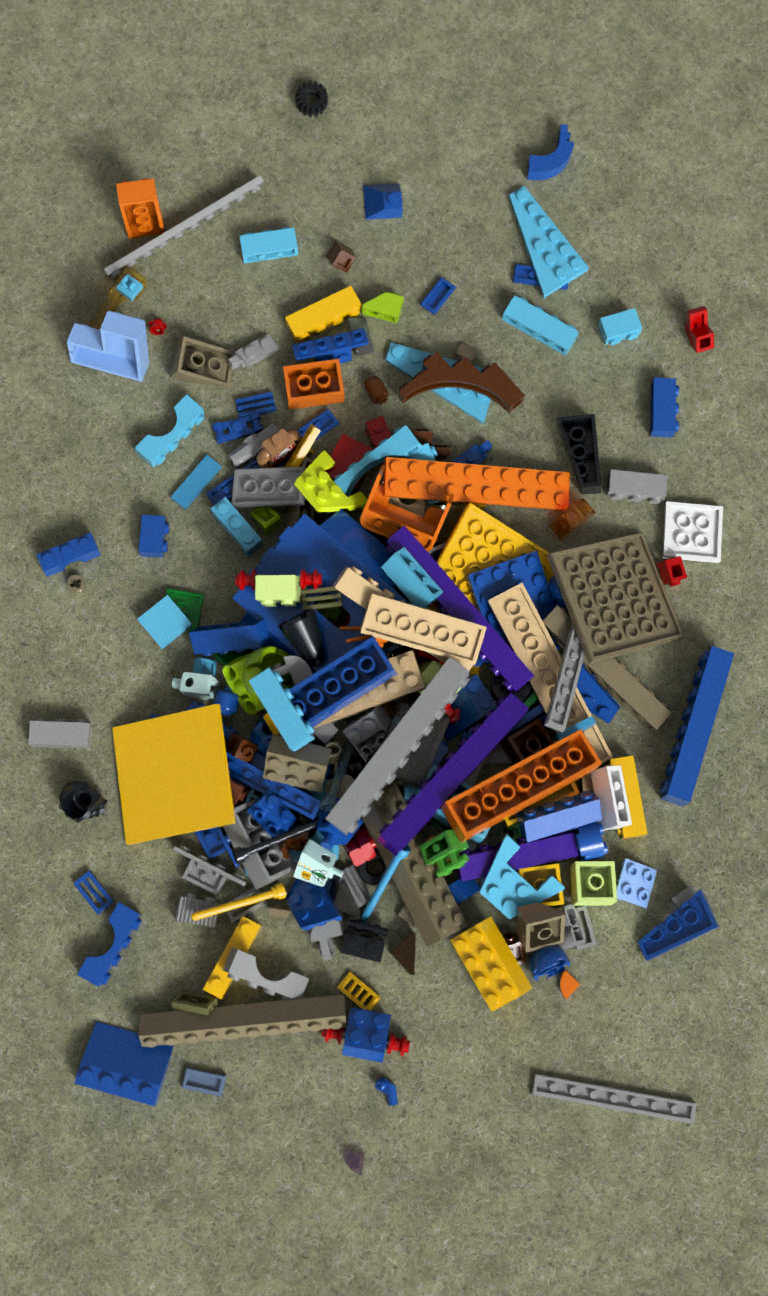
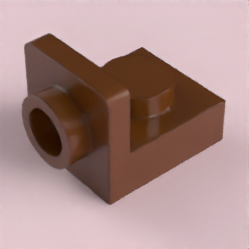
[225,732,258,763]
[279,832,309,859]
[503,933,526,965]

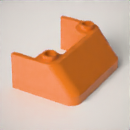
[360,465,454,552]

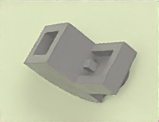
[271,655,313,685]
[311,913,346,961]

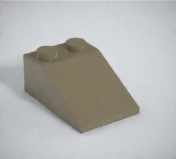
[170,336,234,388]

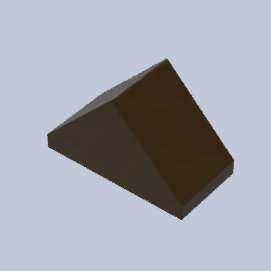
[391,933,416,975]

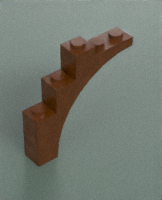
[398,352,525,413]

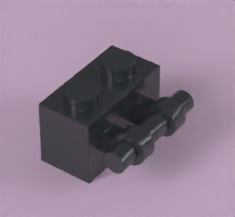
[341,919,388,963]

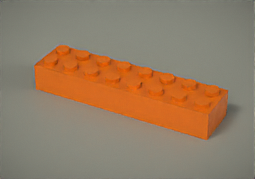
[441,729,602,843]

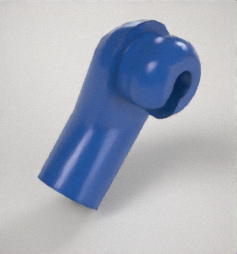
[375,1078,398,1106]

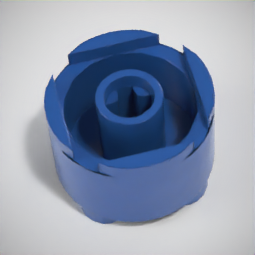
[570,822,608,861]

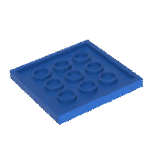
[466,551,555,644]

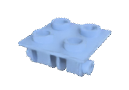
[616,858,657,908]

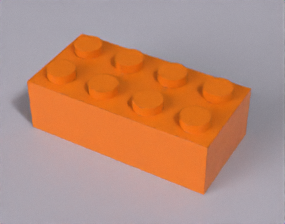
[116,178,165,239]

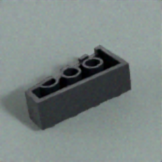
[557,414,601,495]

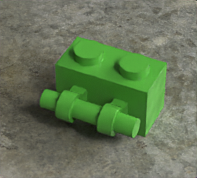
[419,830,469,877]

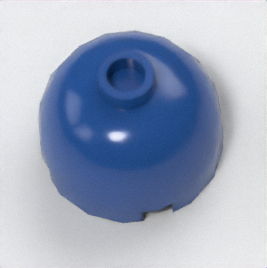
[529,945,570,981]

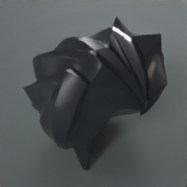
[58,780,107,823]

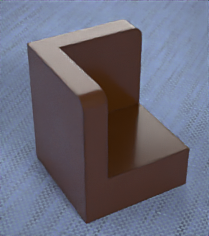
[327,241,356,273]

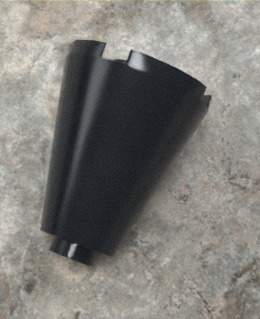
[278,608,326,666]

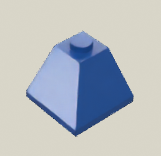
[363,183,403,220]

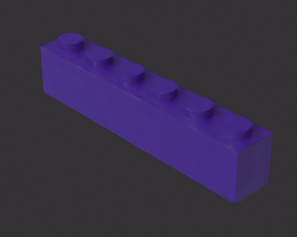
[456,830,578,882]

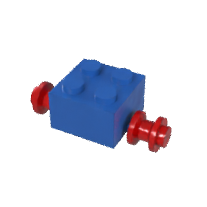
[321,1007,410,1062]

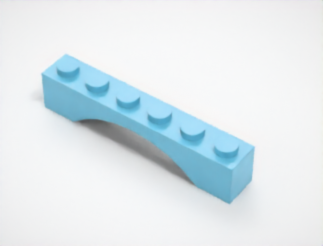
[326,425,423,517]

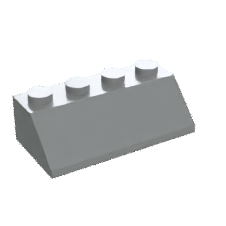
[223,799,297,890]

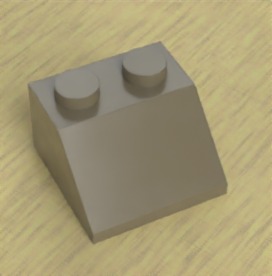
[517,902,565,953]

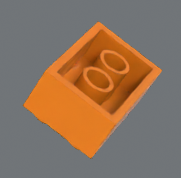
[283,359,345,410]

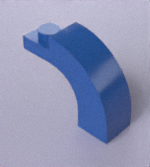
[527,124,574,180]

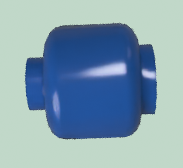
[212,687,239,717]

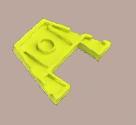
[294,450,368,512]

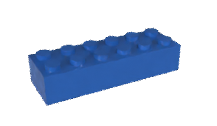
[289,636,398,727]

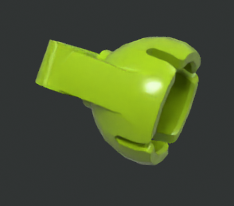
[222,646,295,715]

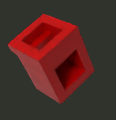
[655,556,687,587]

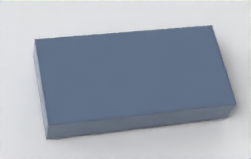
[181,1067,226,1097]

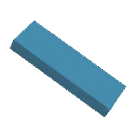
[171,455,222,510]

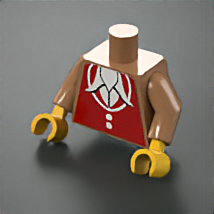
[257,428,315,468]

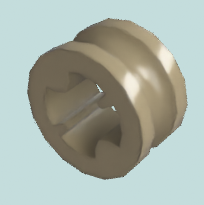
[67,575,85,593]

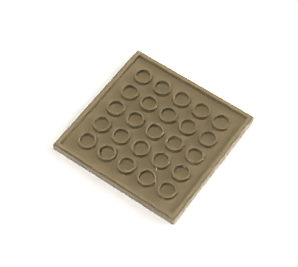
[547,532,684,664]

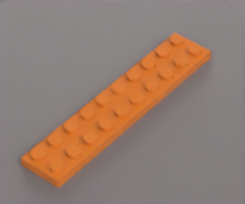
[383,457,570,511]

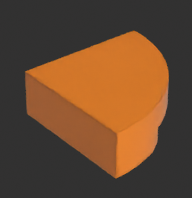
[560,970,580,999]

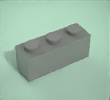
[607,469,668,504]
[28,718,92,749]

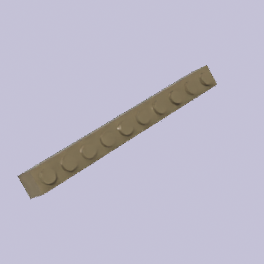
[139,995,347,1048]

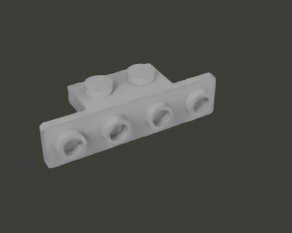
[172,845,247,896]

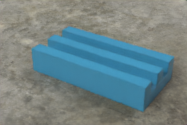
[555,716,596,741]

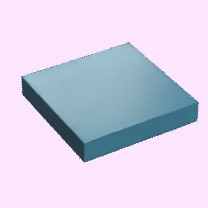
[137,595,192,649]

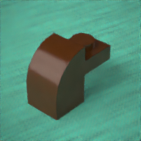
[413,428,451,458]

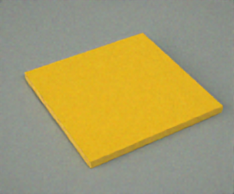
[112,704,236,845]

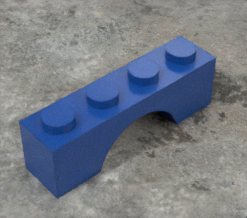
[77,902,142,987]

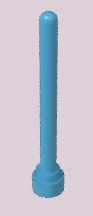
[360,844,411,922]

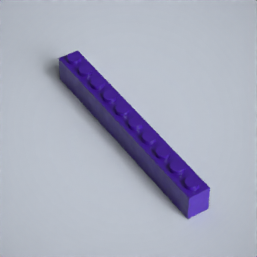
[386,525,534,692]
[378,693,529,856]

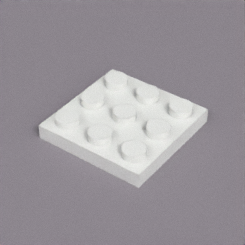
[662,501,723,563]

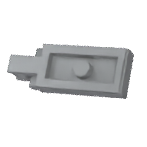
[228,334,279,370]

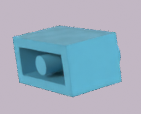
[598,308,642,345]

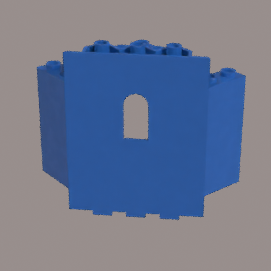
[232,509,409,683]

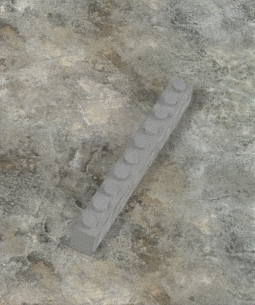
[326,657,470,836]

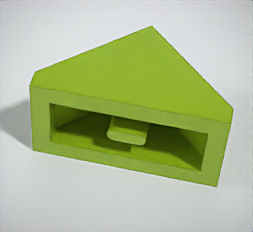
[249,507,282,536]

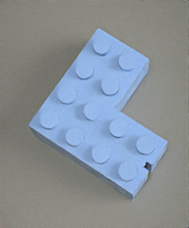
[67,311,149,382]

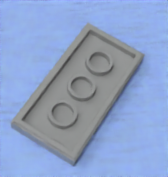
[232,466,307,508]

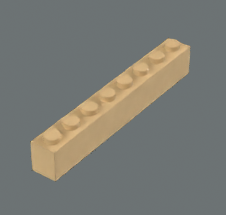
[332,566,478,671]

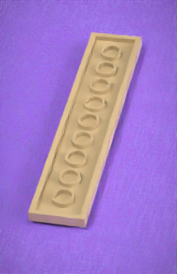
[487,583,613,763]

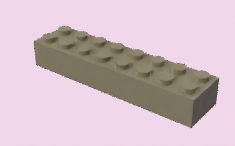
[361,782,468,947]

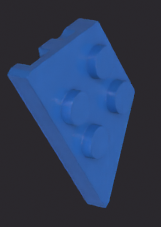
[285,878,343,931]

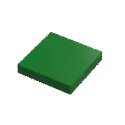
[165,588,205,631]

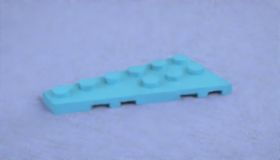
[509,186,589,299]
[386,343,491,425]

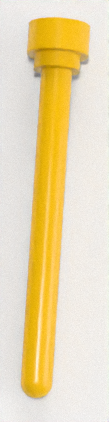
[191,883,286,920]

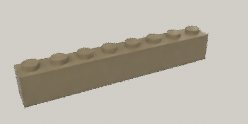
[542,605,672,732]

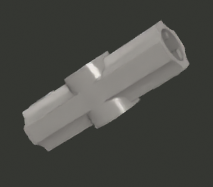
[227,423,279,469]

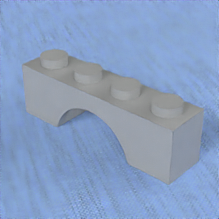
[222,947,309,1000]

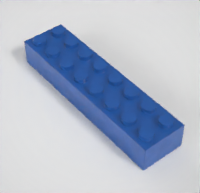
[659,646,734,807]

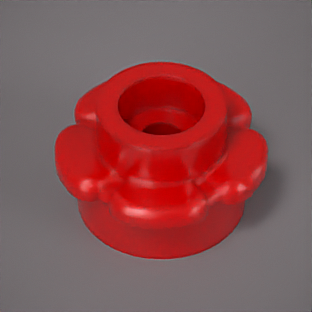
[148,318,167,335]

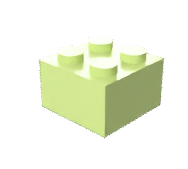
[570,861,617,906]

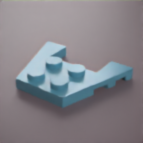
[479,834,565,919]

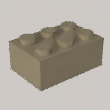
[263,734,332,793]

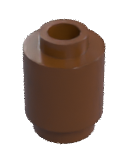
[364,375,389,405]

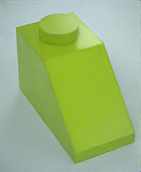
[362,292,404,324]

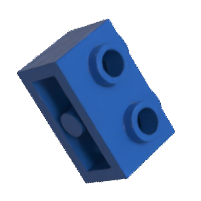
[246,790,297,837]

